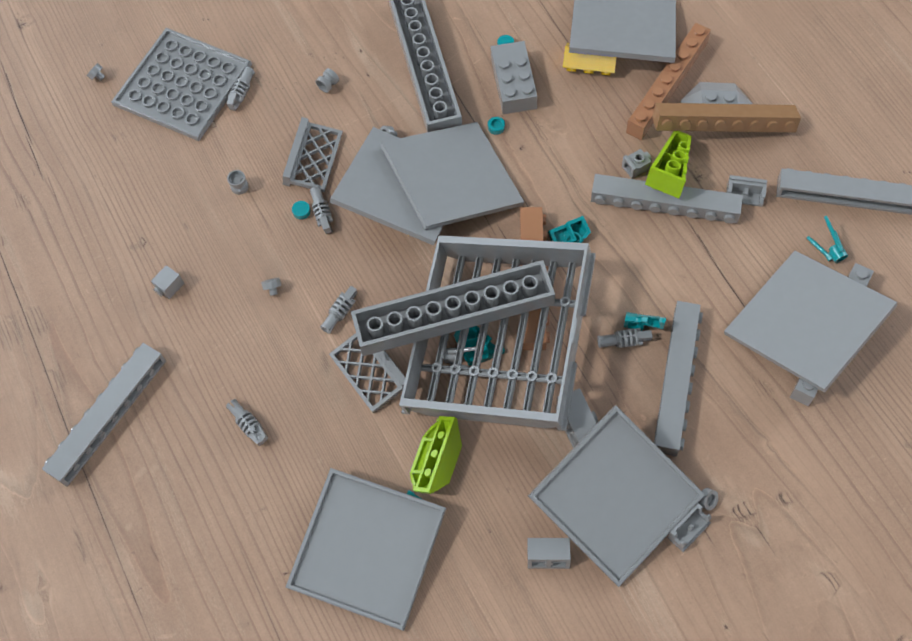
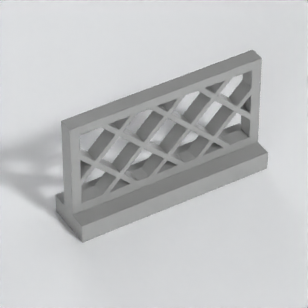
[283,117,343,192]
[329,333,406,413]

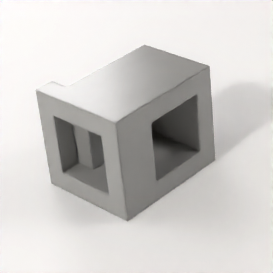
[622,149,652,179]

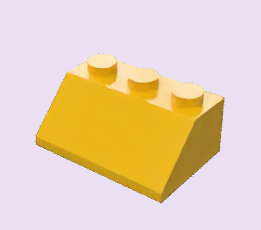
[563,43,617,75]

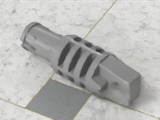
[226,67,255,111]
[310,187,333,234]
[320,286,357,334]
[597,328,653,348]
[226,399,268,446]

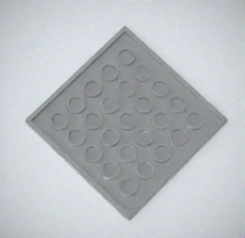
[111,28,252,141]

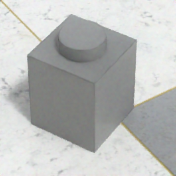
[151,265,185,299]

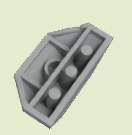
[681,82,752,104]

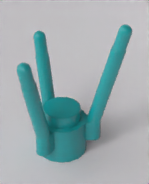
[807,216,848,263]

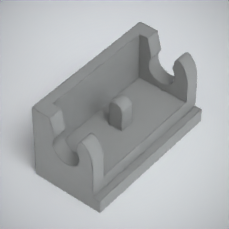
[726,175,767,207]
[667,503,711,552]
[527,538,571,569]

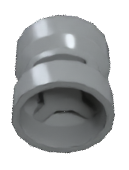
[315,68,339,93]
[227,170,249,195]

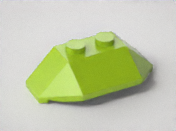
[410,416,462,494]

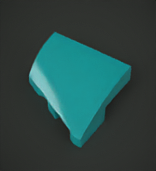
[547,216,591,243]
[623,312,666,331]
[453,326,505,366]

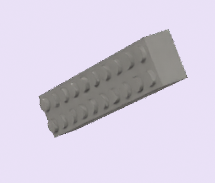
[388,0,462,132]
[351,260,555,356]

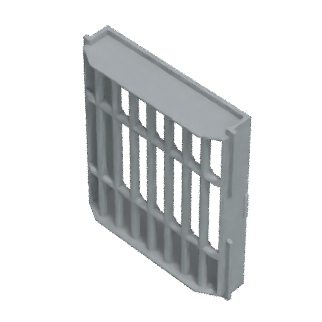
[399,236,596,431]

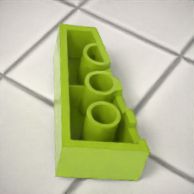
[645,131,692,199]

